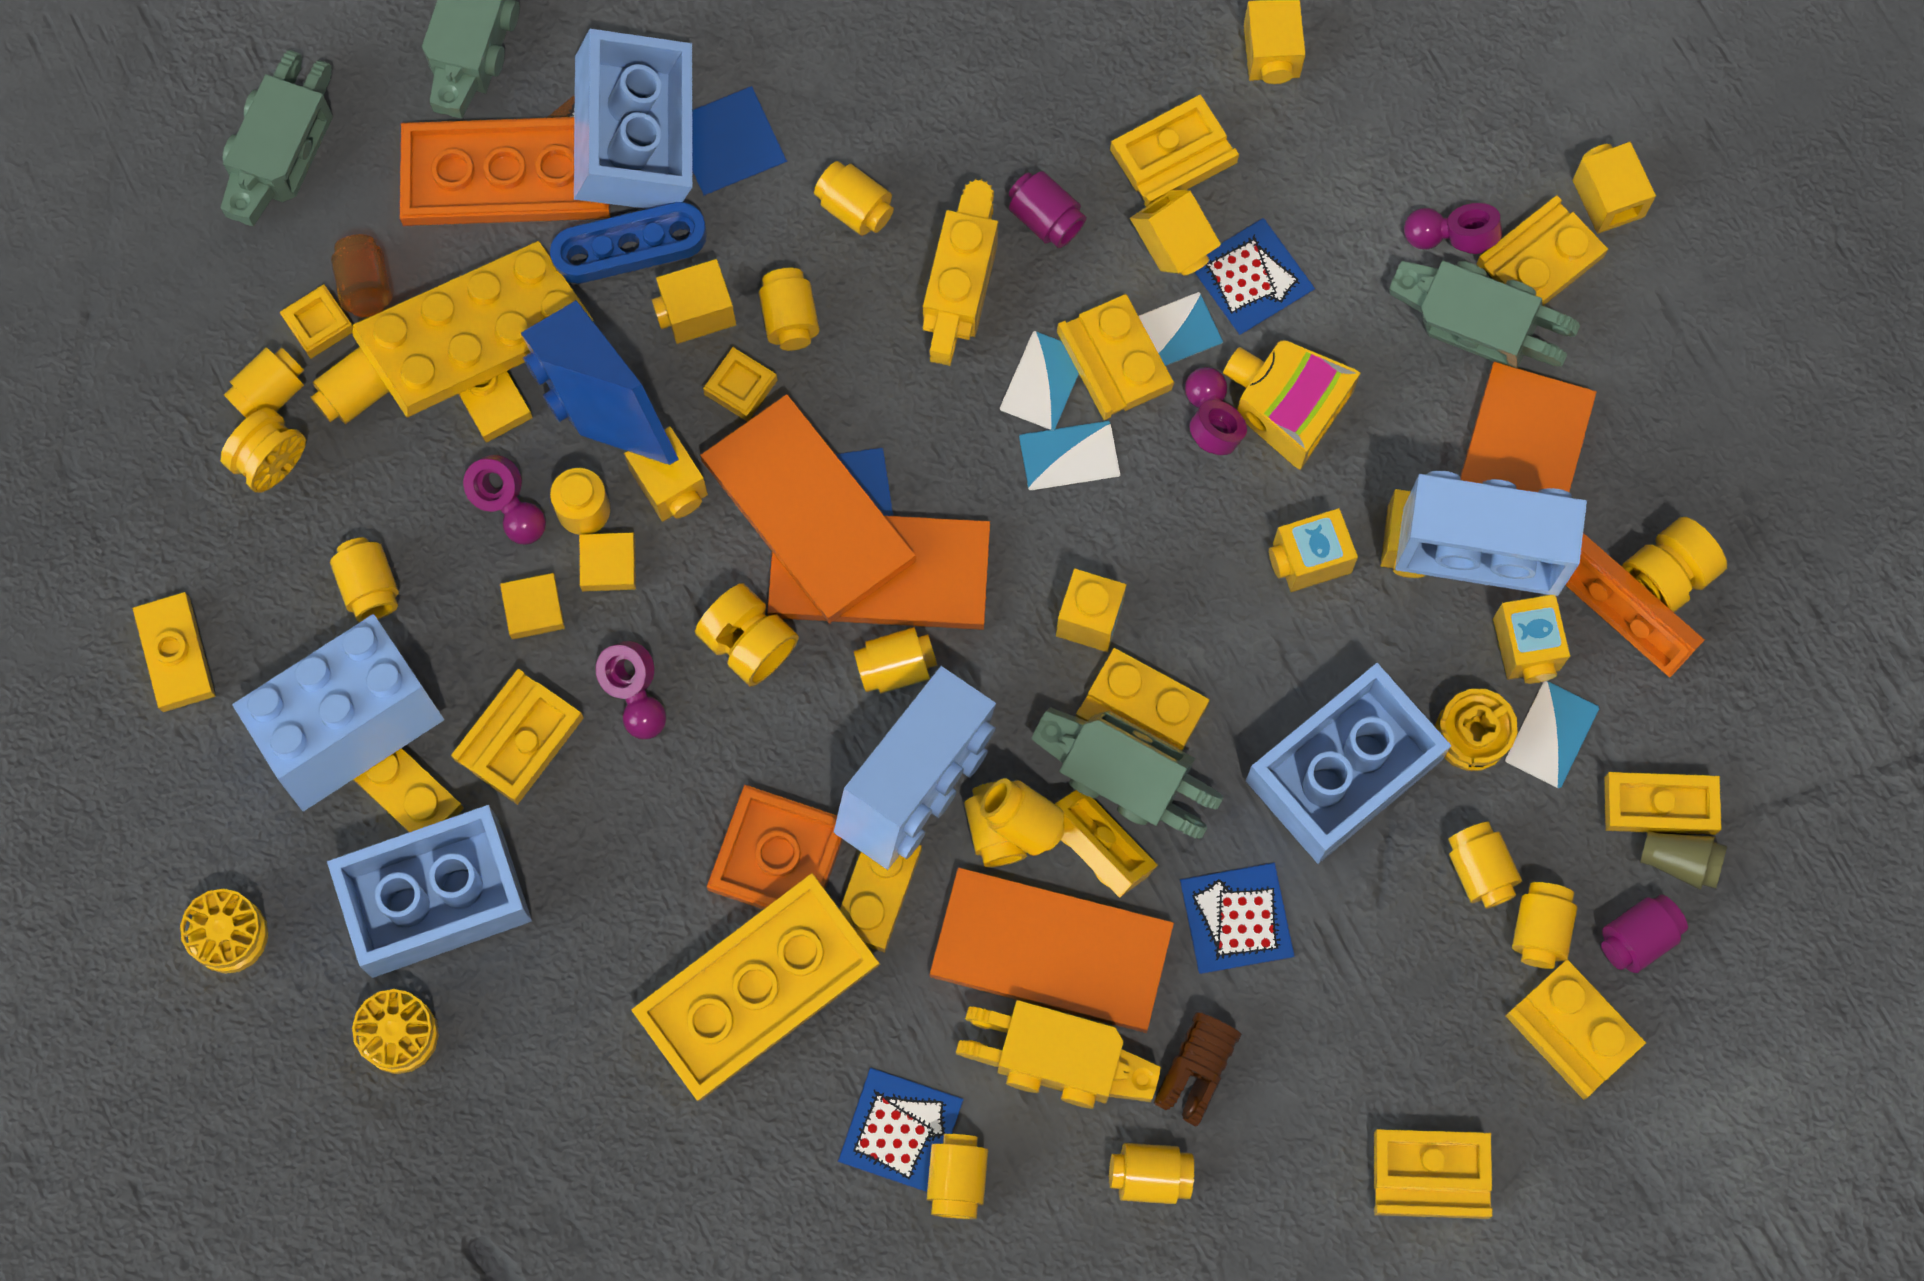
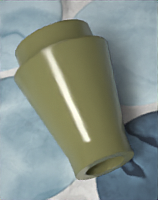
[1640,831,1727,890]

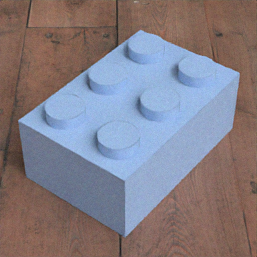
[574,28,692,209]
[1395,471,1587,596]
[232,614,444,812]
[1246,663,1451,864]
[833,666,996,870]
[327,805,532,978]

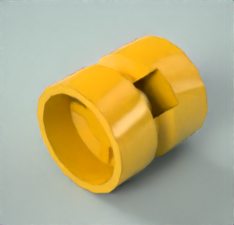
[1622,517,1727,613]
[695,583,799,687]

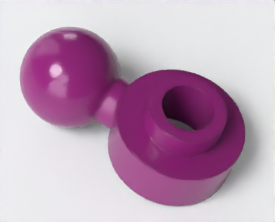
[1404,203,1502,254]
[1185,367,1247,455]
[463,455,546,545]
[595,641,666,740]

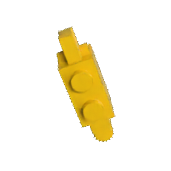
[923,179,998,366]
[956,1000,1161,1109]

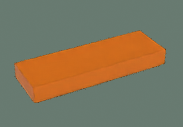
[1566,533,1705,677]

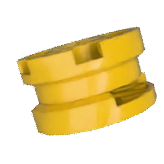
[220,407,306,493]
[1434,689,1518,771]
[180,889,268,974]
[352,989,439,1074]

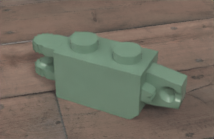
[422,0,520,118]
[220,50,333,226]
[1389,260,1580,368]
[1032,707,1223,839]

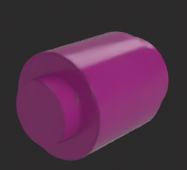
[1009,171,1086,248]
[1601,894,1688,973]

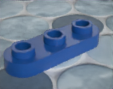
[550,202,707,284]

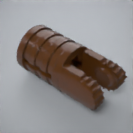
[1154,1012,1242,1127]

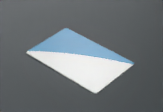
[1139,292,1223,366]
[1000,331,1079,430]
[1019,421,1120,490]
[1505,681,1599,788]

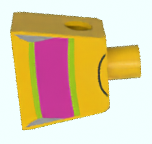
[1223,340,1361,470]

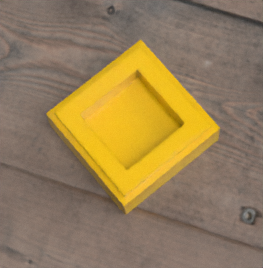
[279,284,353,359]
[703,347,778,422]
[579,533,636,592]
[500,573,565,640]

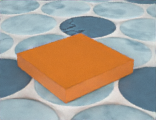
[707,784,843,910]

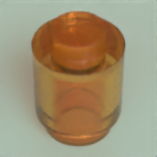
[331,234,393,317]

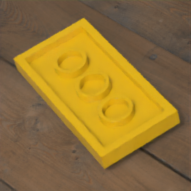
[353,241,594,418]
[631,873,881,1101]

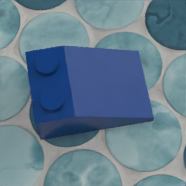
[521,300,679,465]

